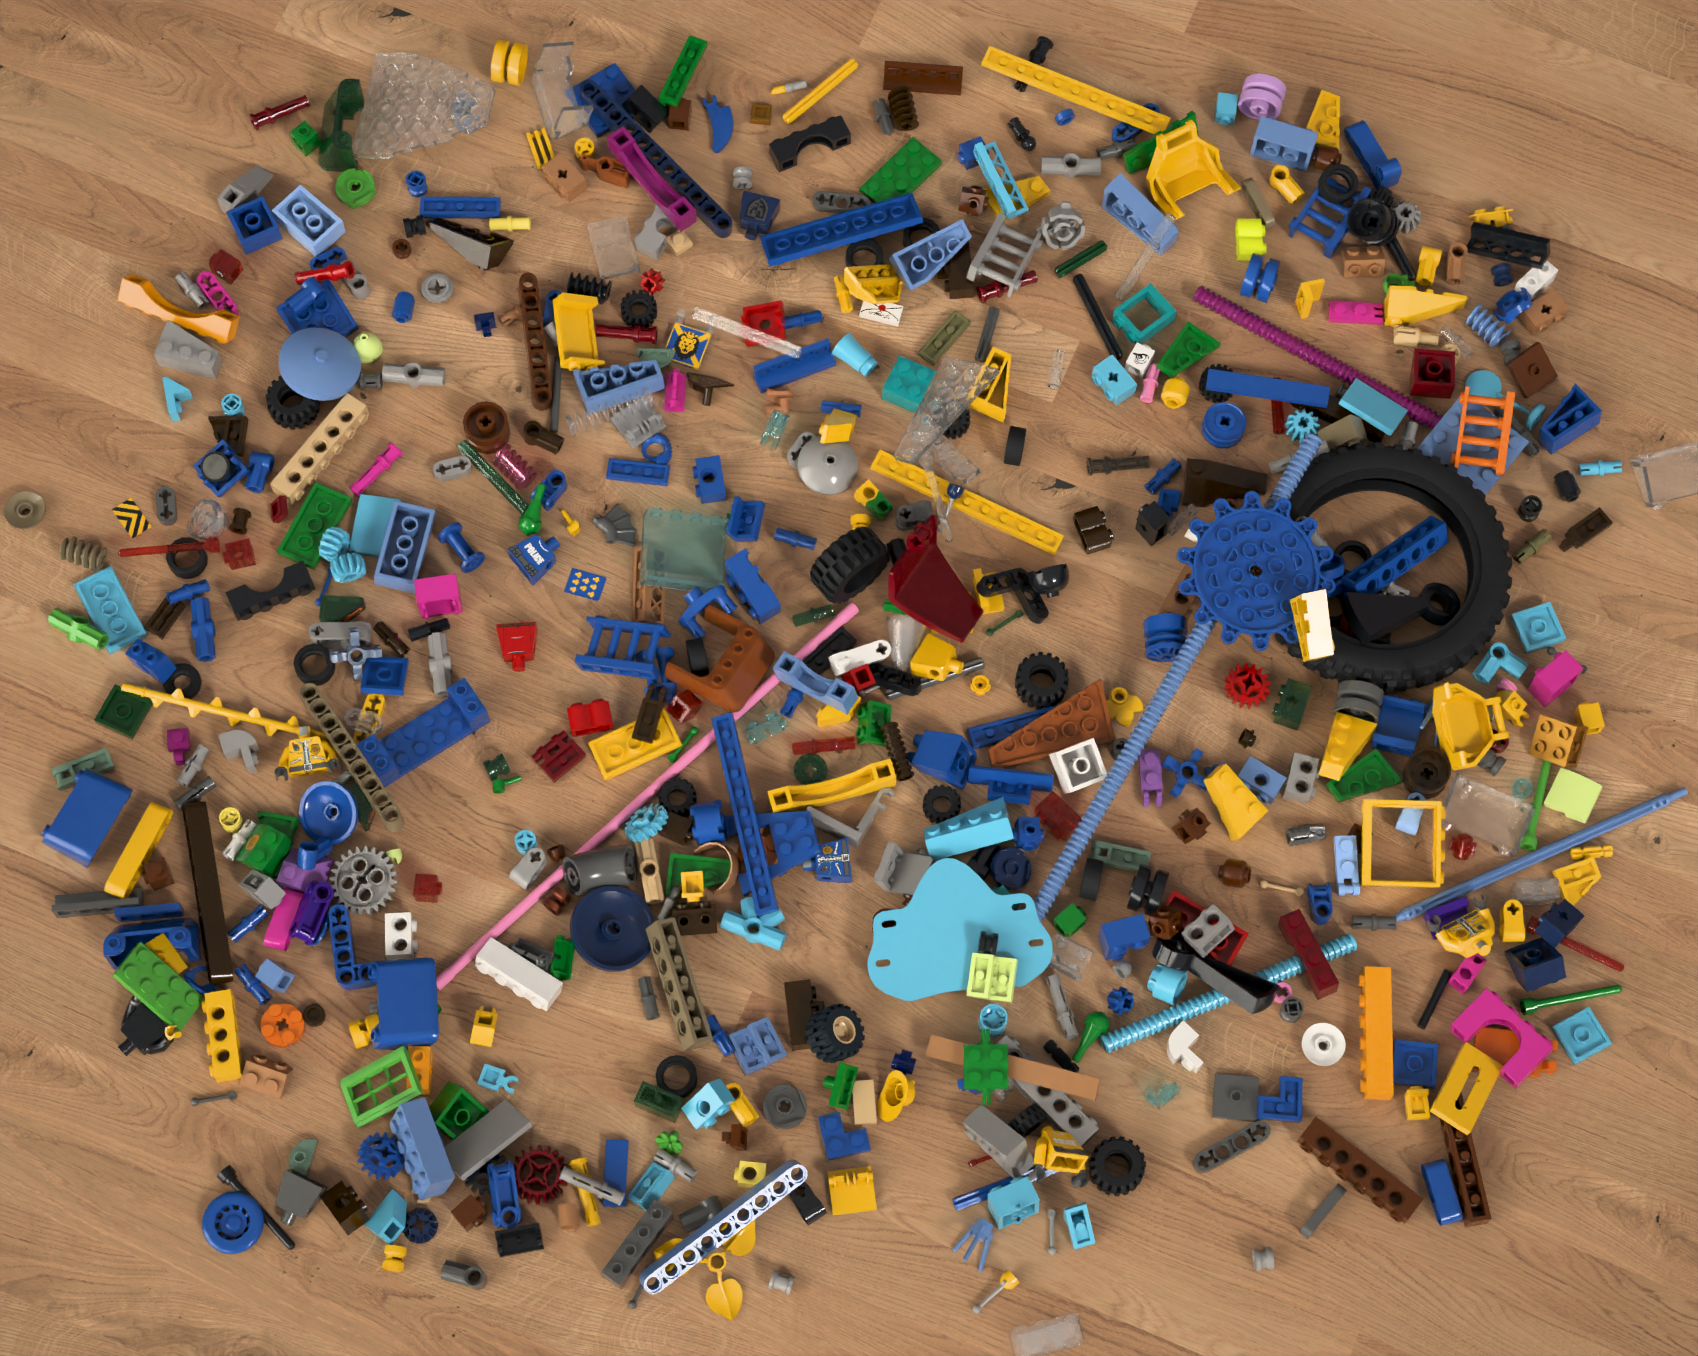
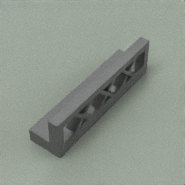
[52,888,144,918]

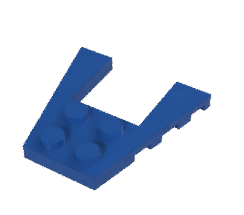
[724,811,821,897]

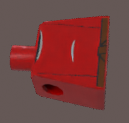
[496,622,538,672]

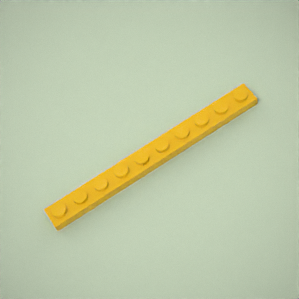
[981,46,1171,134]
[871,450,1064,556]

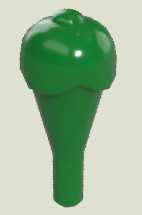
[518,483,546,536]
[1072,1011,1109,1063]

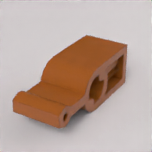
[580,154,632,188]

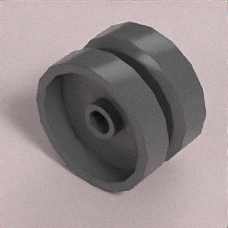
[1333,680,1384,723]

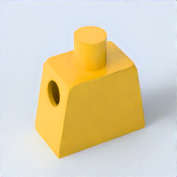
[910,633,964,681]

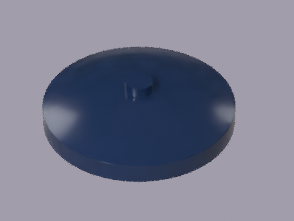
[570,886,655,972]

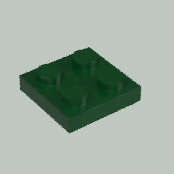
[94,684,153,740]

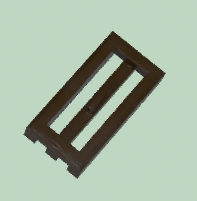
[144,597,186,640]

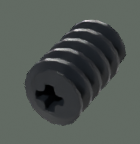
[567,272,612,305]

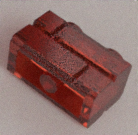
[1034,791,1082,842]

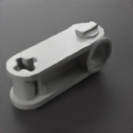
[308,621,372,649]

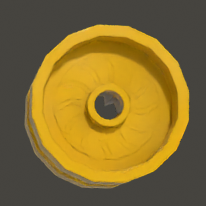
[491,39,528,86]

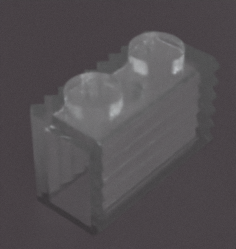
[1511,877,1560,905]

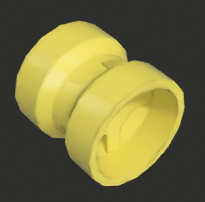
[219,807,244,834]

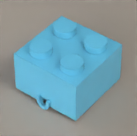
[987,1176,1040,1230]

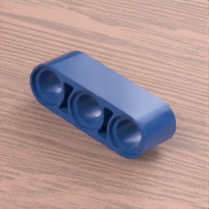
[1421,1159,1463,1226]

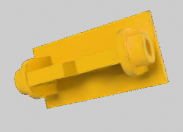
[1469,206,1513,227]

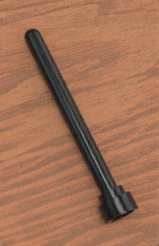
[217,1165,295,1250]

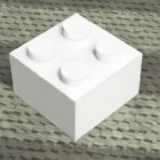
[1049,738,1108,794]

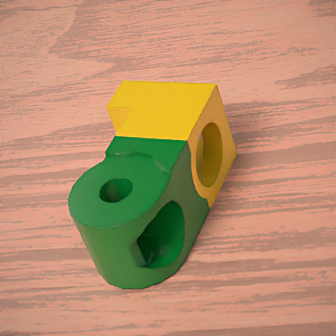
[853,479,893,520]

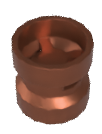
[542,886,572,916]

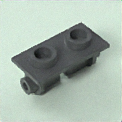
[508,938,554,972]

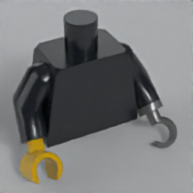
[118,996,182,1057]

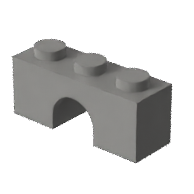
[634,204,677,261]

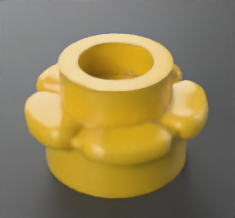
[970,675,991,695]

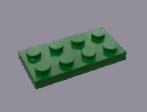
[859,137,942,203]
[277,482,353,570]

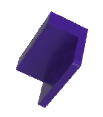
[1423,896,1469,940]

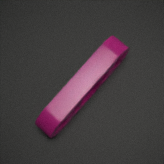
[197,271,239,315]

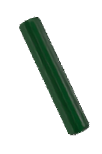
[1055,240,1107,278]

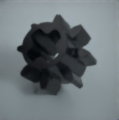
[1369,186,1394,207]

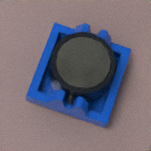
[193,439,250,498]

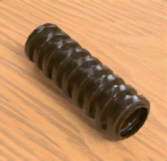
[880,722,914,781]

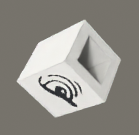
[1125,343,1155,379]

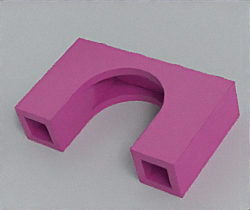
[1450,988,1553,1089]

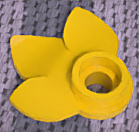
[1106,687,1143,727]

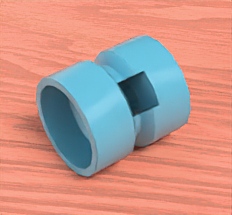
[978,1004,1008,1039]

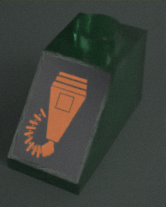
[319,595,366,622]
[347,784,376,831]

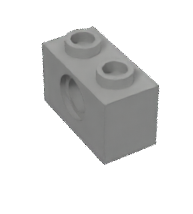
[239,869,286,909]

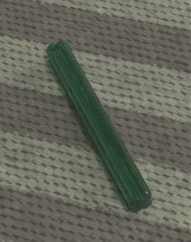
[458,440,529,515]

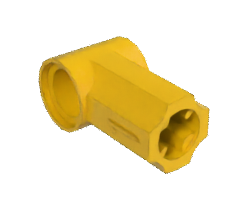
[1269,165,1305,205]
[1415,245,1442,287]
[726,1083,759,1127]

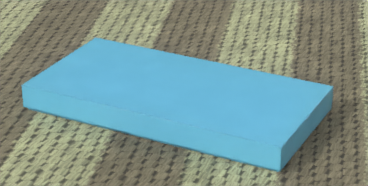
[73,566,148,654]

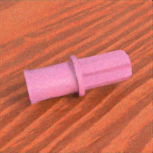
[1140,363,1160,403]

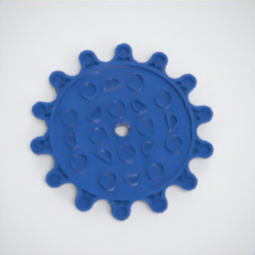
[1177,491,1336,651]

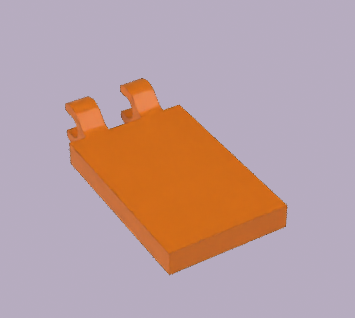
[1473,1027,1558,1078]

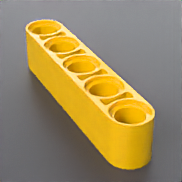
[104,802,173,899]

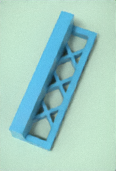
[973,141,1029,220]

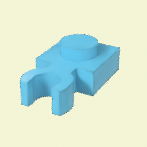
[477,1064,519,1094]

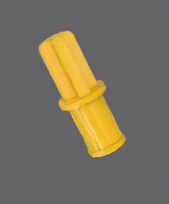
[834,275,853,314]

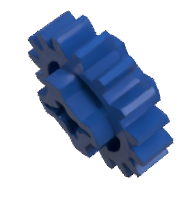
[357,1132,405,1180]

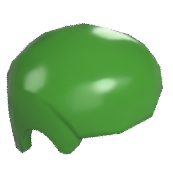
[1383,273,1415,294]

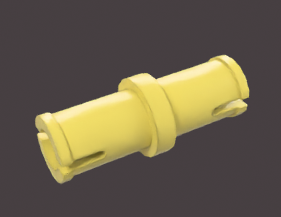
[489,216,531,232]

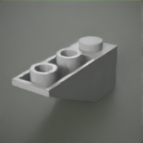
[217,165,273,214]

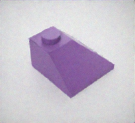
[276,848,335,898]

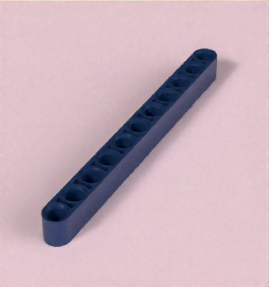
[580,79,732,238]

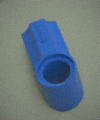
[285,276,328,315]
[245,451,274,493]
[296,836,333,870]

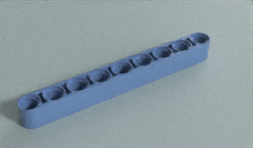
[639,1159,807,1294]

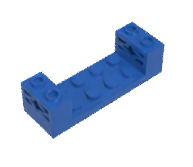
[356,678,490,787]

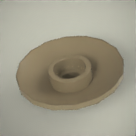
[4,491,46,530]

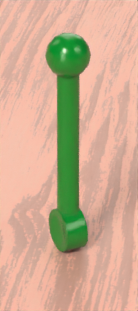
[668,726,698,763]

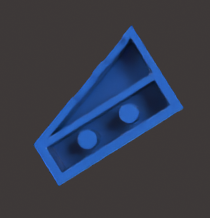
[1538,383,1602,455]
[725,548,781,624]

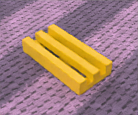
[526,128,555,170]

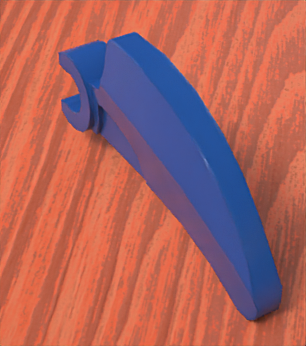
[702,95,734,153]

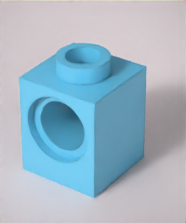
[1214,92,1238,125]

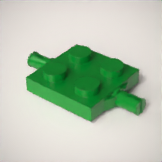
[963,1029,1009,1105]

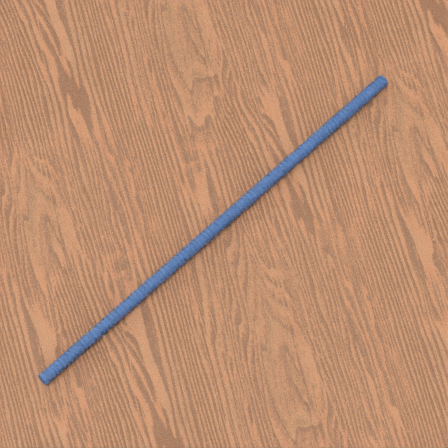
[1029,433,1322,942]

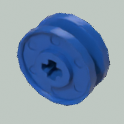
[1202,402,1246,448]

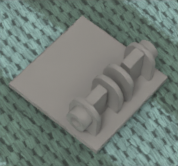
[610,397,667,449]

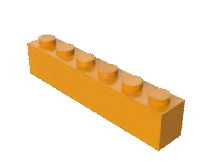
[1358,966,1394,1100]

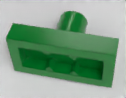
[823,1062,859,1110]

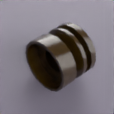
[1403,748,1451,799]

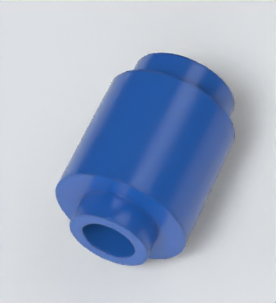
[392,292,415,323]

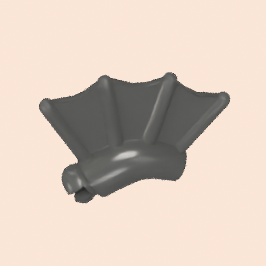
[592,503,637,547]

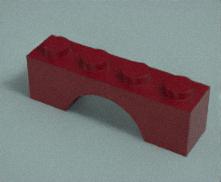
[1278,909,1339,1000]

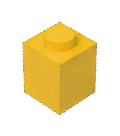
[1574,701,1605,735]

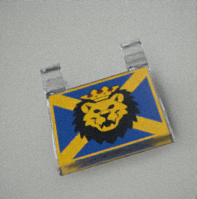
[664,308,717,371]

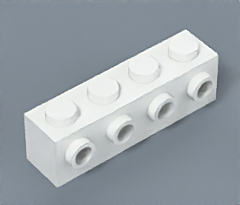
[475,937,563,1012]

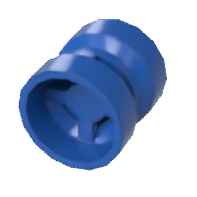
[406,170,428,198]

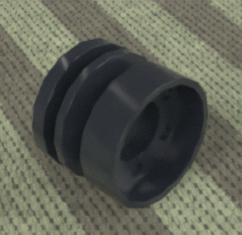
[1347,198,1399,247]

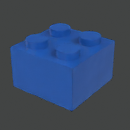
[226,196,283,255]

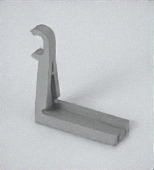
[806,788,895,849]

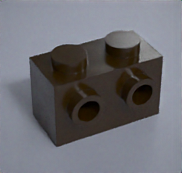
[672,901,717,936]

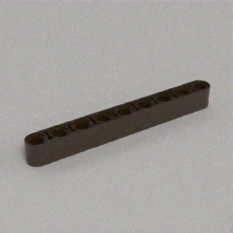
[182,801,233,985]

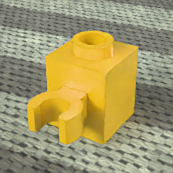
[1490,690,1529,727]
[470,1006,498,1047]

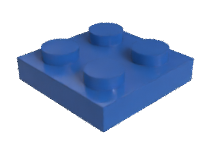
[361,657,409,696]
[1393,1039,1438,1089]

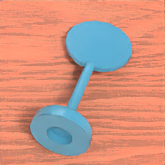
[1465,370,1546,431]

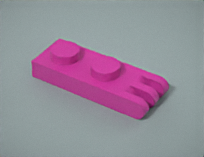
[1328,301,1383,325]

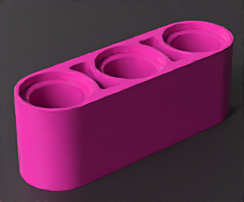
[264,887,304,952]

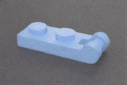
[1333,835,1360,896]

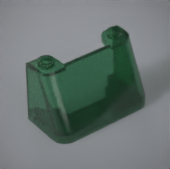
[318,79,365,172]

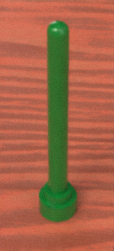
[1520,985,1622,1016]

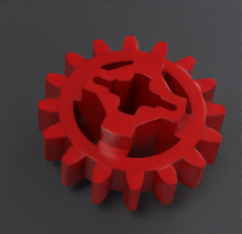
[1224,663,1271,709]

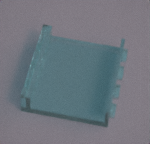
[639,507,729,593]

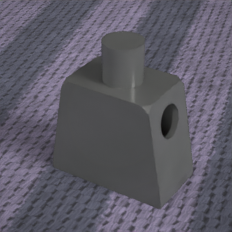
[275,1169,328,1226]

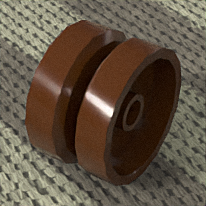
[463,401,511,454]

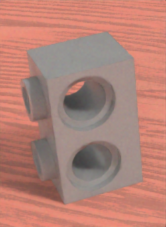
[1283,752,1320,804]
[1182,904,1235,958]

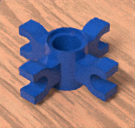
[1161,748,1207,798]

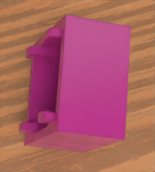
[414,574,463,619]
[1527,650,1584,708]

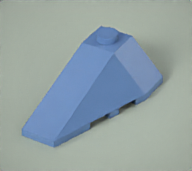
[889,219,972,291]

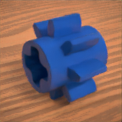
[1107,986,1134,1015]

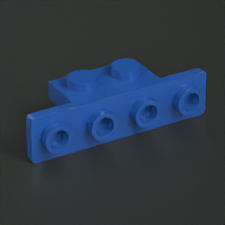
[968,765,1054,805]

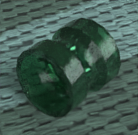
[483,753,511,781]

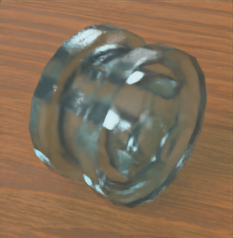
[1512,778,1533,799]

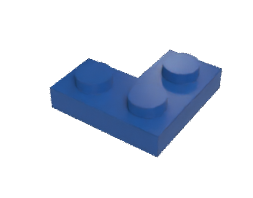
[1257,1076,1303,1123]
[818,1112,871,1161]

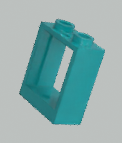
[1112,283,1177,345]

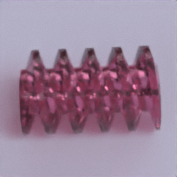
[493,444,537,489]

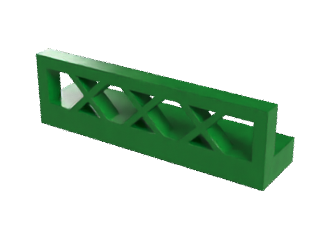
[659,35,708,109]

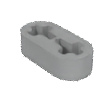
[787,432,816,468]
[433,456,472,482]

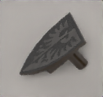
[686,372,734,406]

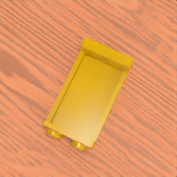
[552,292,605,371]

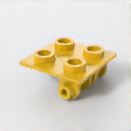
[827,1166,877,1215]

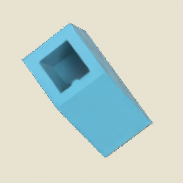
[364,1189,407,1245]

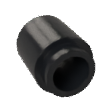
[1554,470,1581,502]

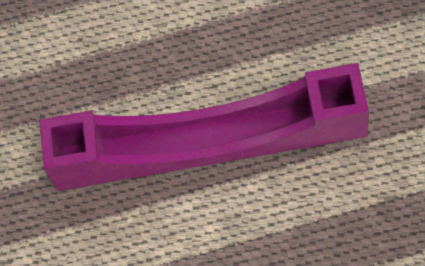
[607,126,697,232]

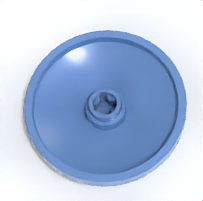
[278,328,361,401]

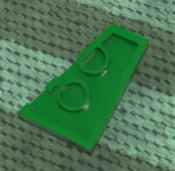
[1156,321,1221,378]
[1326,749,1403,803]

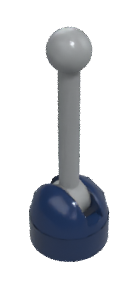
[938,483,965,532]

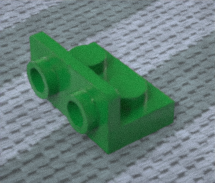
[856,700,892,747]

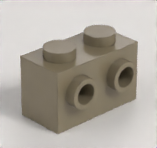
[1317,414,1368,453]

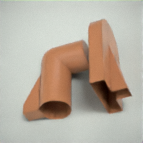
[767,388,793,419]

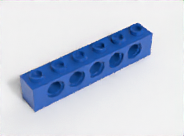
[1341,516,1449,595]

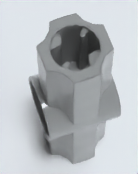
[1041,153,1101,178]
[382,362,446,387]
[428,632,452,697]

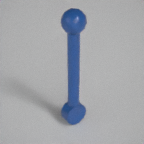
[315,568,332,606]

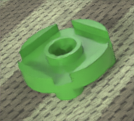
[335,168,376,209]

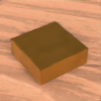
[750,103,772,126]

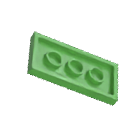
[112,942,205,1032]

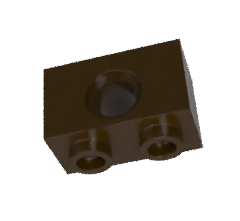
[320,1180,370,1235]

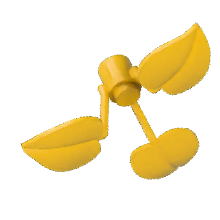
[654,1220,756,1320]

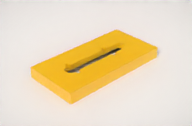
[1430,1042,1503,1135]

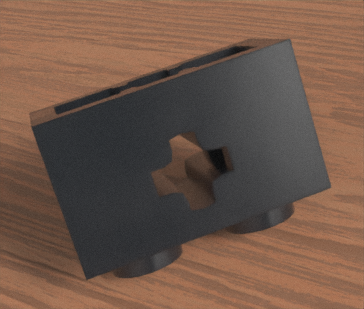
[1135,501,1171,546]

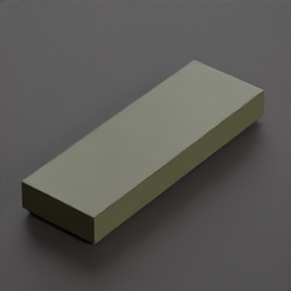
[918,310,971,367]

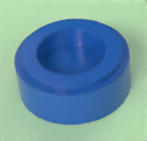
[1055,108,1075,126]

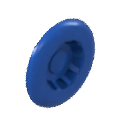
[202,1192,264,1254]

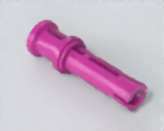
[349,442,403,497]

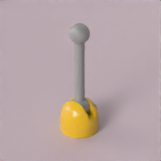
[972,1270,1019,1313]

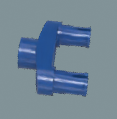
[678,585,738,639]

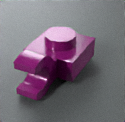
[167,728,190,766]

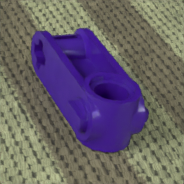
[288,880,334,946]

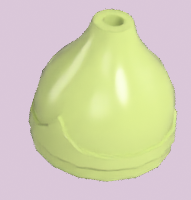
[352,332,383,363]

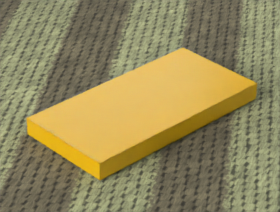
[588,708,682,781]

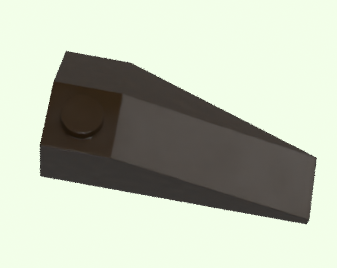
[426,218,514,270]

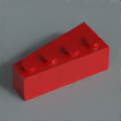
[1164,890,1249,966]

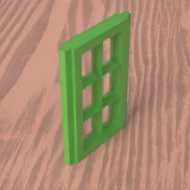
[340,1046,423,1128]

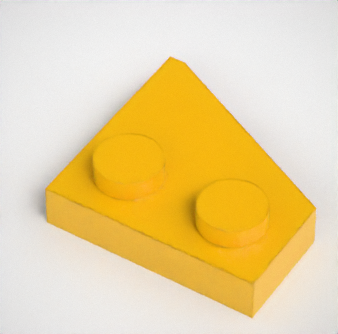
[1552,857,1601,906]

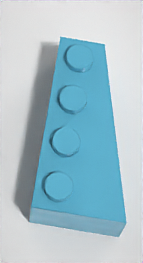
[923,797,1014,861]

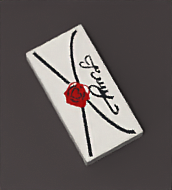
[859,300,903,327]

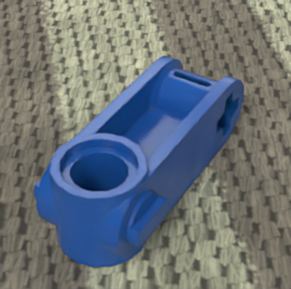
[487,1160,522,1228]

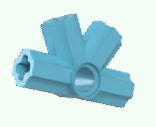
[720,897,787,951]

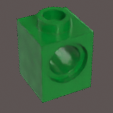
[290,120,321,157]
[1052,903,1087,941]

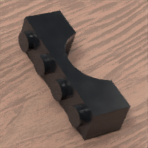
[769,115,851,172]
[226,560,315,621]

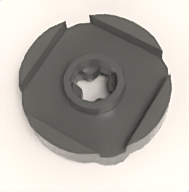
[763,1084,807,1129]

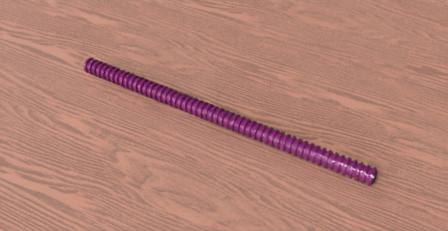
[1193,285,1443,430]

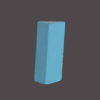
[627,1161,674,1210]

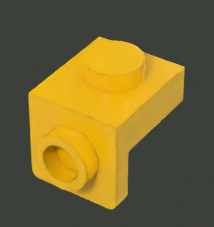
[681,871,705,902]
[1404,1086,1430,1121]

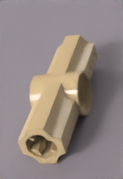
[635,838,665,905]

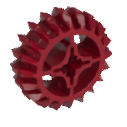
[513,1145,568,1205]

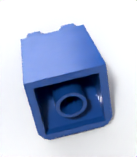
[907,730,977,789]

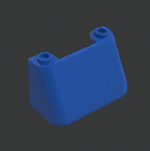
[41,768,133,868]
[103,918,201,970]
[367,957,439,1050]

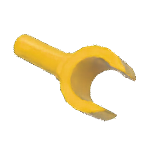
[561,510,581,536]

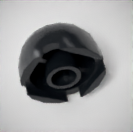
[1027,563,1069,598]

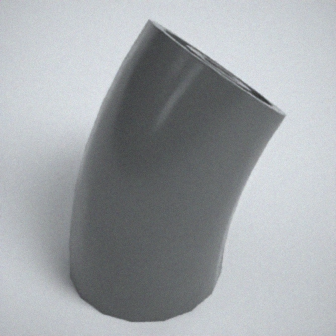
[562,844,637,896]

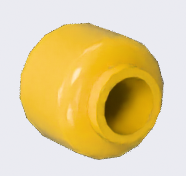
[1161,377,1190,409]

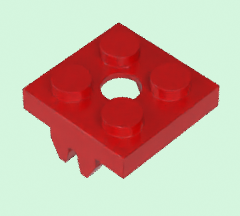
[741,300,786,347]

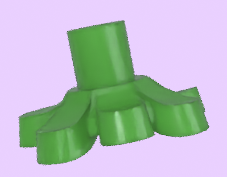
[655,1131,683,1155]

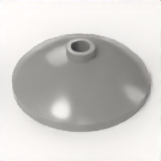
[797,436,858,495]

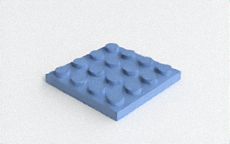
[1417,391,1529,495]

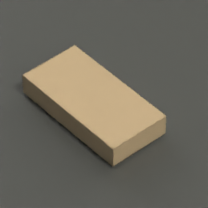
[852,1080,877,1126]

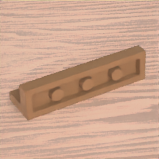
[631,543,667,625]

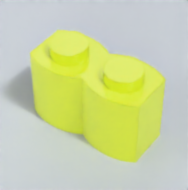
[1235,218,1267,261]

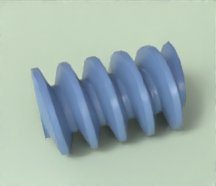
[1466,303,1511,348]

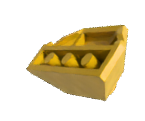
[844,264,903,304]

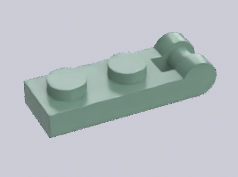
[51,747,115,791]
[1089,840,1151,873]

